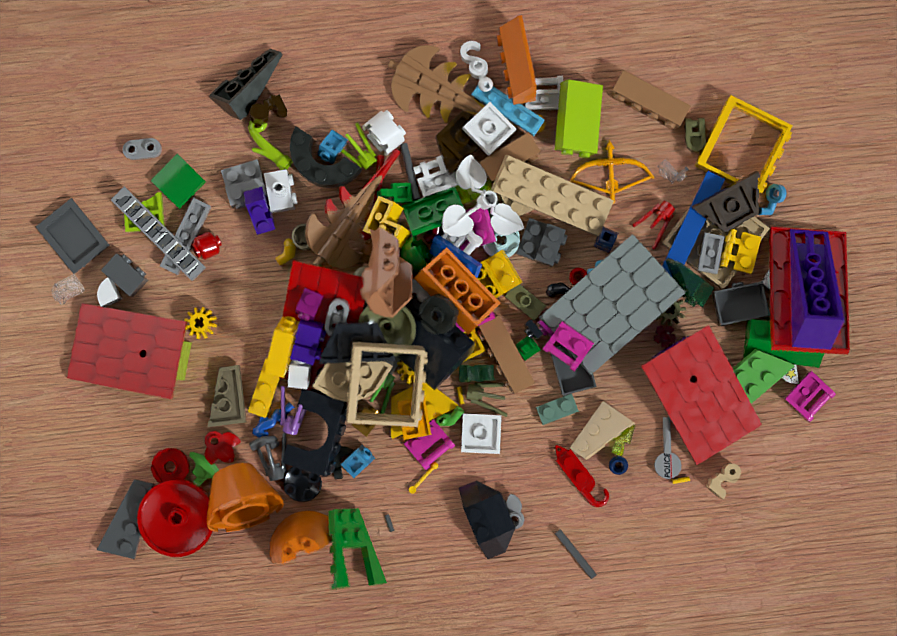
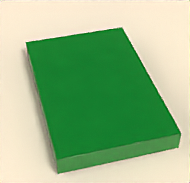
[402,187,464,236]

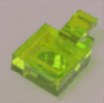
[612,425,635,456]

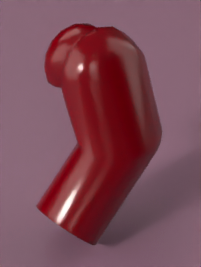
[423,226,443,244]

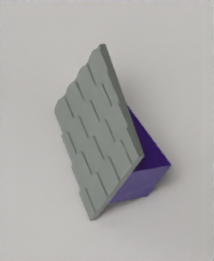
[539,234,685,375]

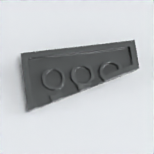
[97,479,154,559]

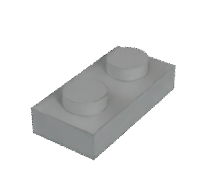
[697,232,724,274]

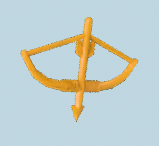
[569,139,654,204]

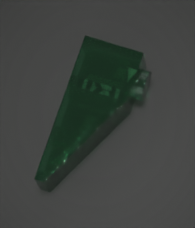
[666,258,714,308]

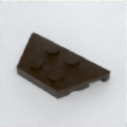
[435,111,480,176]
[691,171,760,232]

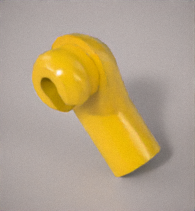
[275,238,297,266]

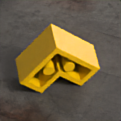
[363,196,411,248]

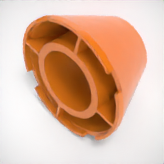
[207,463,284,532]

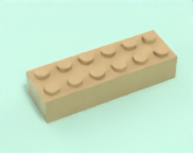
[490,155,614,236]

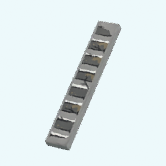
[111,186,206,281]

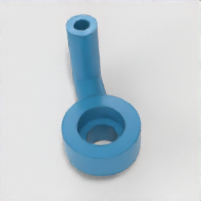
[757,184,786,215]

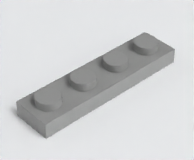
[160,198,211,275]

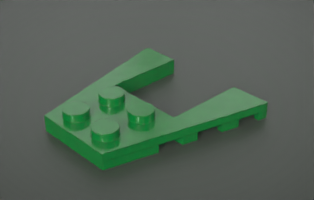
[328,508,387,590]

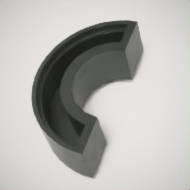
[290,127,362,188]

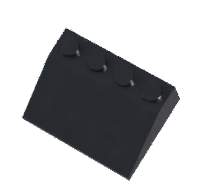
[387,296,475,391]

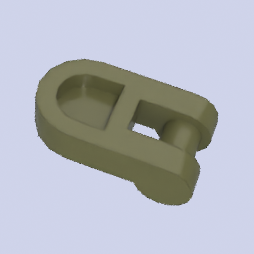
[684,118,706,152]

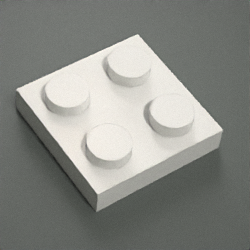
[462,102,516,156]
[461,414,501,454]

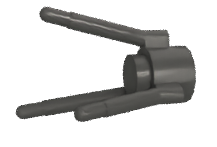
[257,433,287,481]

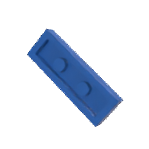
[429,235,482,278]

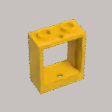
[264,317,299,378]

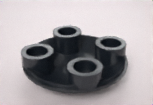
[284,467,322,502]

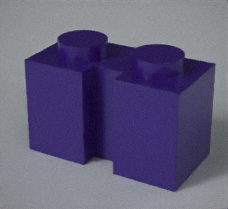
[244,187,275,235]
[290,319,326,365]

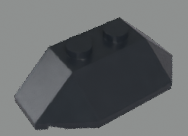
[459,480,515,559]

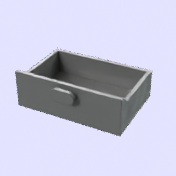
[712,281,770,326]
[550,345,597,396]

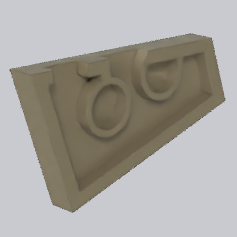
[207,365,246,427]

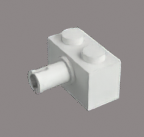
[264,169,297,213]

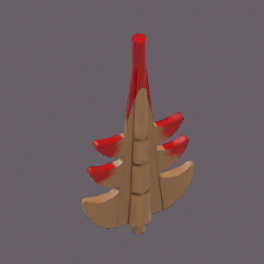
[305,149,401,268]

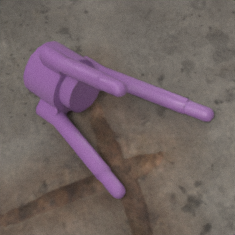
[280,386,307,435]

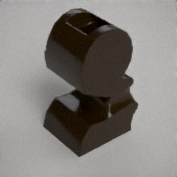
[250,94,287,125]

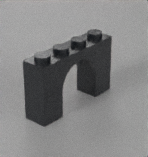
[282,388,347,477]

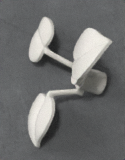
[442,155,524,237]

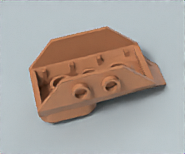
[361,227,413,318]

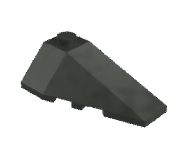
[209,48,283,120]

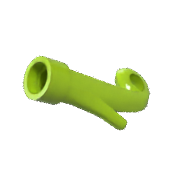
[248,120,293,170]

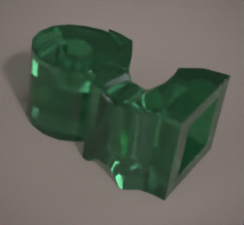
[458,365,495,383]

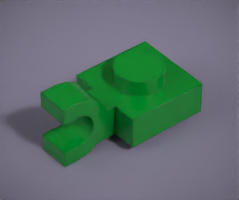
[376,183,412,203]

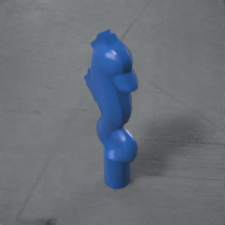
[252,402,294,437]

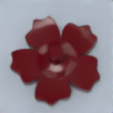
[653,325,677,348]

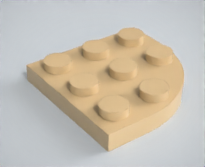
[312,361,393,402]

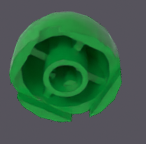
[400,235,433,274]

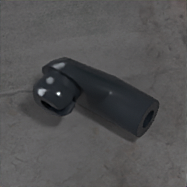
[546,282,571,297]

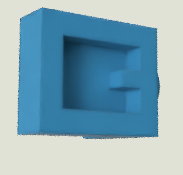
[317,130,348,164]
[341,445,375,478]

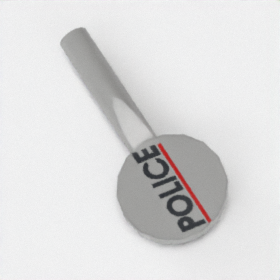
[654,417,682,479]

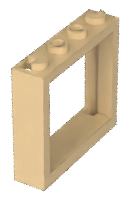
[346,342,428,427]

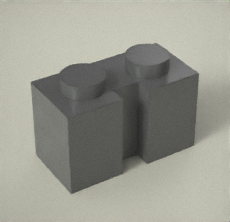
[101,253,148,297]

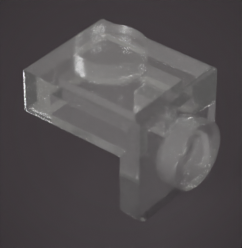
[657,159,689,183]
[51,274,85,305]

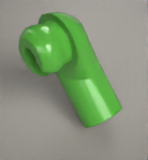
[436,406,464,426]

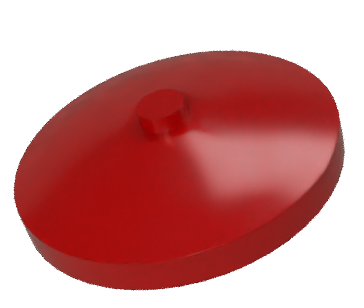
[137,479,213,557]

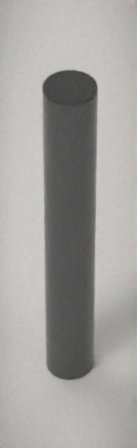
[400,143,420,200]
[555,529,597,579]

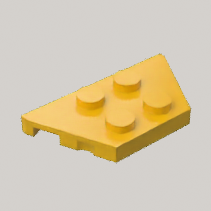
[391,383,458,439]

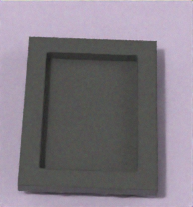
[36,198,110,274]

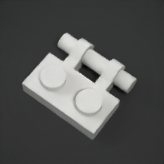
[413,155,458,197]

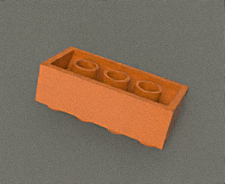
[496,15,537,105]
[414,247,501,335]

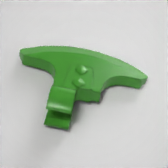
[189,452,219,486]

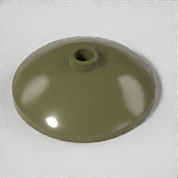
[358,306,416,356]

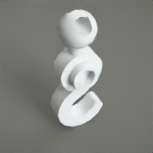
[460,41,493,92]

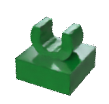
[515,336,541,361]

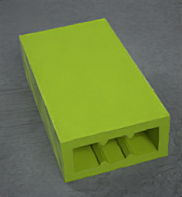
[555,79,603,158]

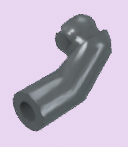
[249,436,280,451]

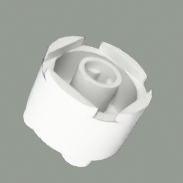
[362,110,406,156]

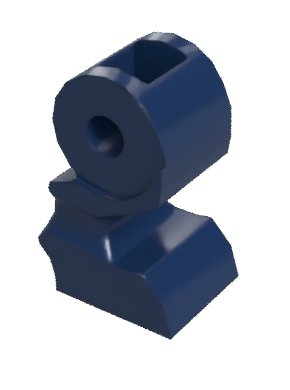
[594,227,619,253]

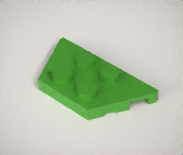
[732,349,795,404]

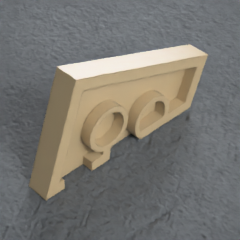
[570,401,635,460]

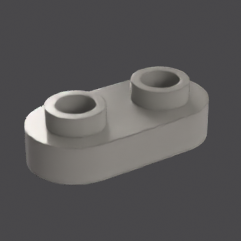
[123,138,162,160]
[325,298,349,336]

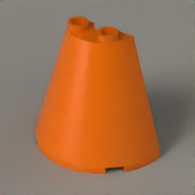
[270,510,332,564]

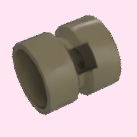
[292,224,311,251]

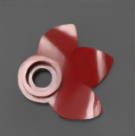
[204,431,241,465]

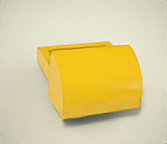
[477,250,523,298]

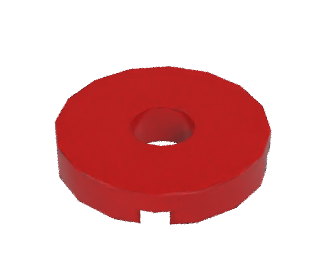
[151,448,190,483]

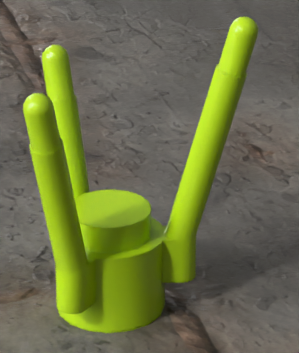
[341,123,377,170]

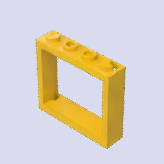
[694,95,793,193]

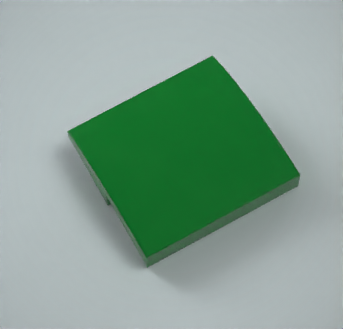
[150,154,206,209]

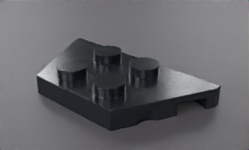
[319,322,395,364]

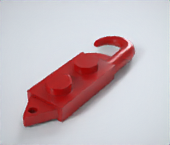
[555,445,609,508]

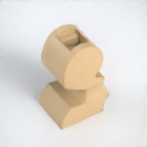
[706,463,741,500]

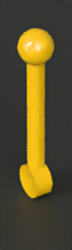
[409,462,438,494]

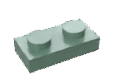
[536,394,579,425]

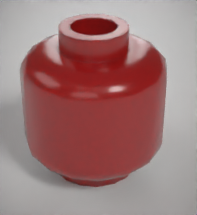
[192,232,222,260]

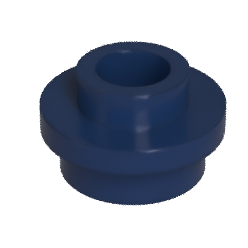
[609,456,628,475]

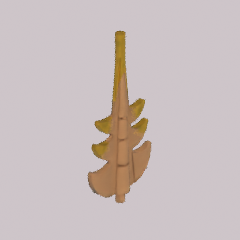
[388,45,517,128]

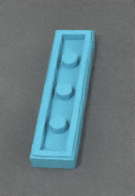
[471,85,545,136]

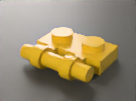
[720,229,761,275]

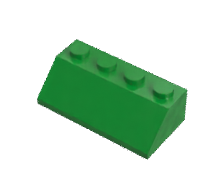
[743,319,824,368]

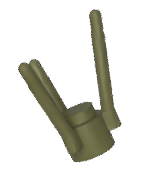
[466,382,508,417]

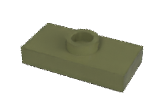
[505,284,546,321]

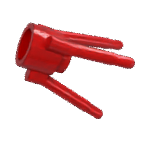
[632,200,675,250]

